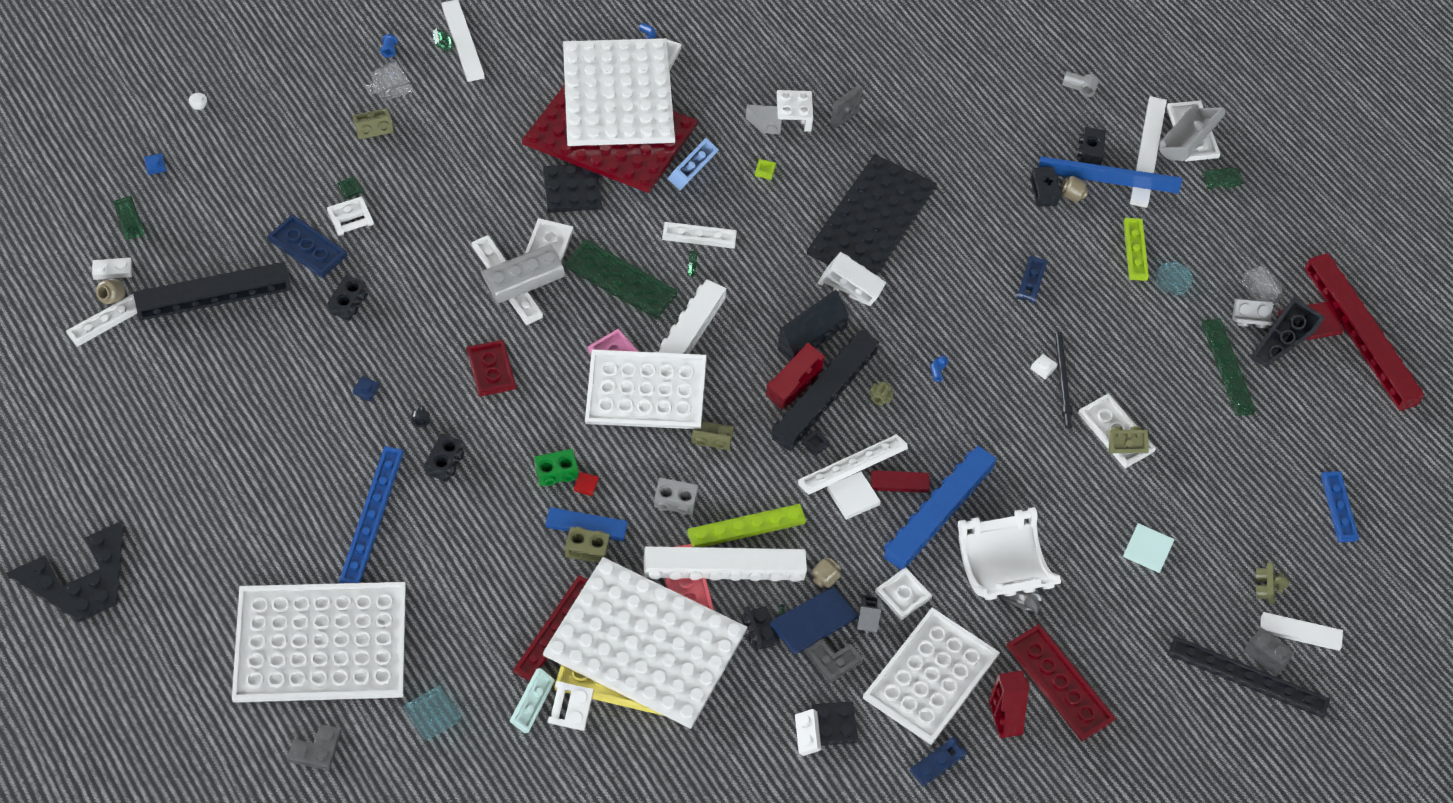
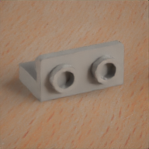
[1232,298,1273,328]

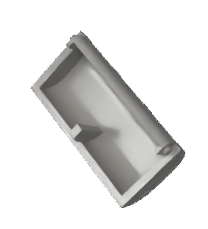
[1159,104,1225,161]
[481,244,565,304]

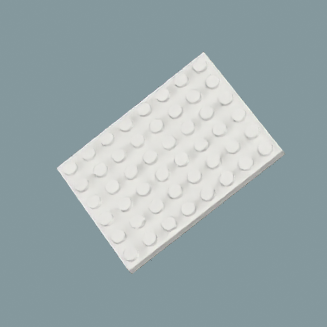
[563,38,675,146]
[543,557,747,729]
[232,582,406,702]

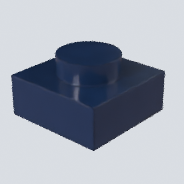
[353,376,380,401]

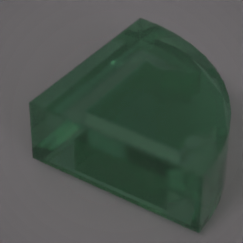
[687,251,698,277]

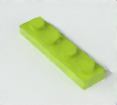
[1123,218,1149,281]

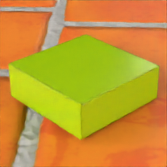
[755,159,776,180]

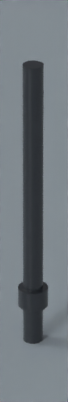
[1055,332,1073,429]

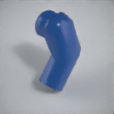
[639,23,657,39]
[930,355,949,382]

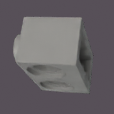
[654,478,698,515]

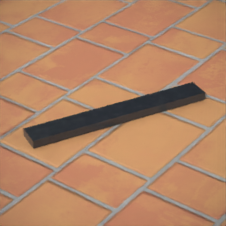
[1168,636,1330,718]

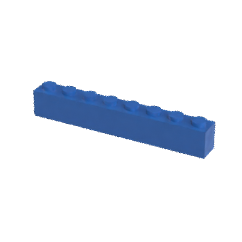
[884,446,997,570]

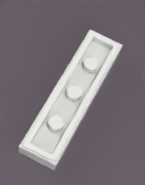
[662,222,737,248]
[66,294,137,347]
[1260,612,1343,651]

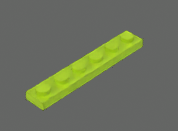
[687,504,806,548]

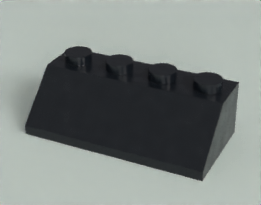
[777,289,849,362]

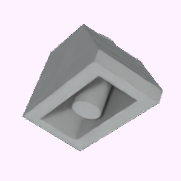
[746,105,782,134]

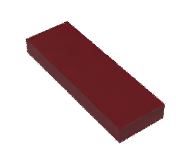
[870,470,930,493]

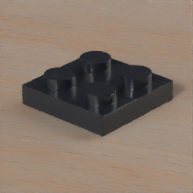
[811,701,858,746]

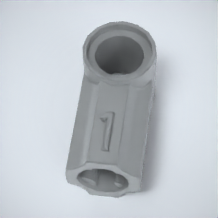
[1062,71,1099,97]

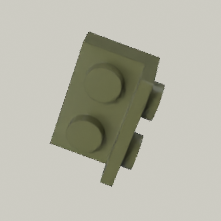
[352,108,393,139]
[691,421,734,450]
[1106,426,1149,454]

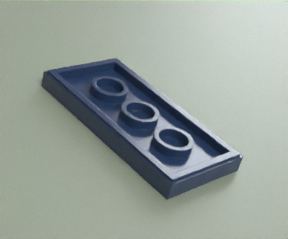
[267,214,348,278]
[770,586,858,655]

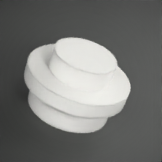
[189,93,207,110]

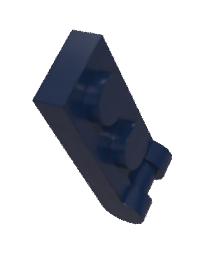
[1016,256,1047,304]
[910,736,969,787]

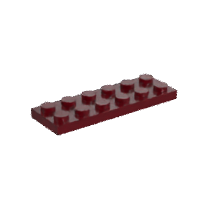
[1006,624,1116,742]

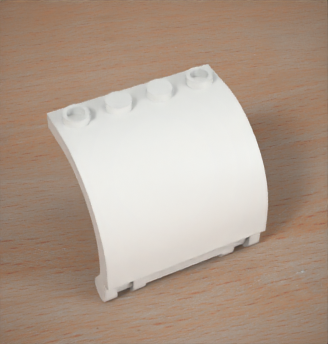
[958,507,1061,600]

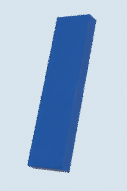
[1321,471,1359,542]
[545,507,628,542]

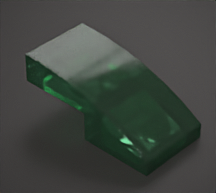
[1203,168,1243,190]

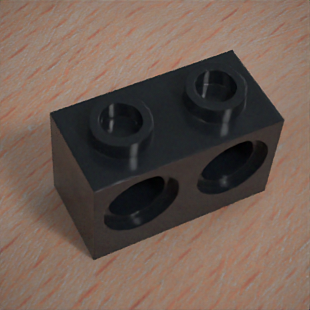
[327,275,368,321]
[424,434,465,482]

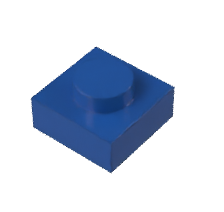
[144,153,166,175]

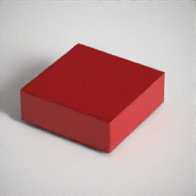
[574,472,599,496]

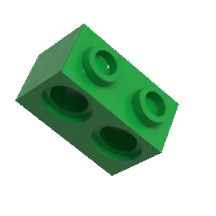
[534,449,578,486]

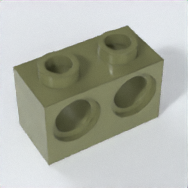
[565,527,610,564]

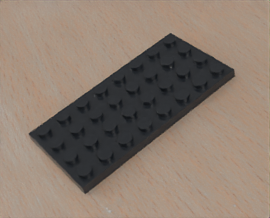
[806,154,937,275]

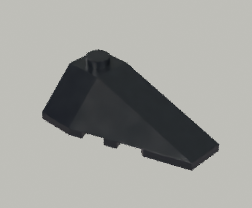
[1250,297,1325,368]

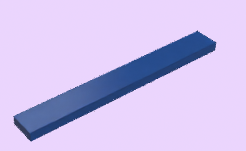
[1039,156,1182,194]
[339,446,404,584]

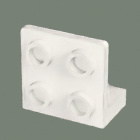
[777,90,813,132]

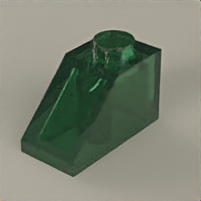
[113,196,144,240]

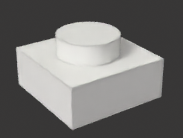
[1030,354,1058,379]

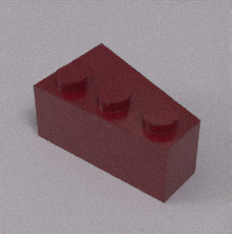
[766,343,825,410]
[989,670,1030,739]

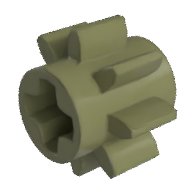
[869,382,894,405]

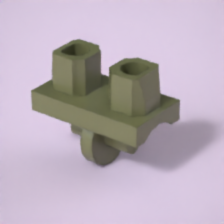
[1256,563,1289,604]

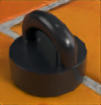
[411,406,430,427]

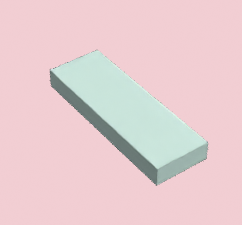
[510,668,555,733]

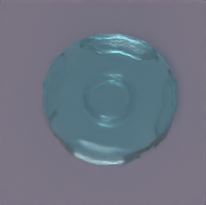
[1156,262,1193,295]

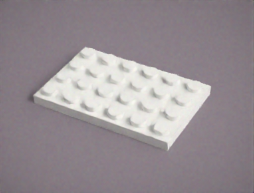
[585,350,707,429]
[863,608,1000,745]

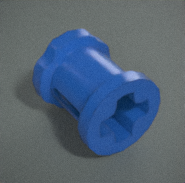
[380,34,398,58]

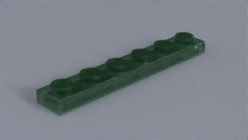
[1202,318,1255,416]

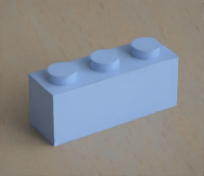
[667,138,719,191]

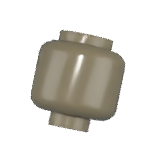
[1061,176,1088,202]
[96,279,125,304]
[811,558,841,588]

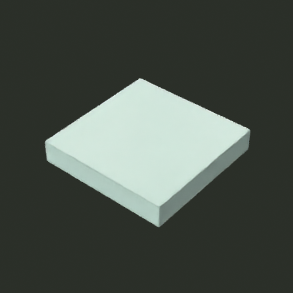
[1123,523,1175,573]

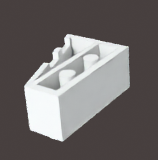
[817,252,886,306]

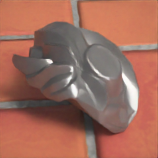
[1001,591,1042,615]

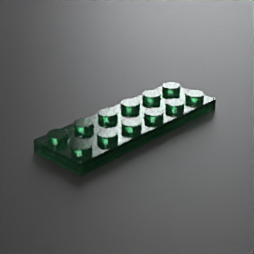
[565,239,678,319]

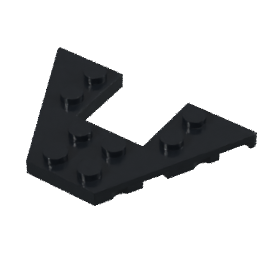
[6,521,125,623]

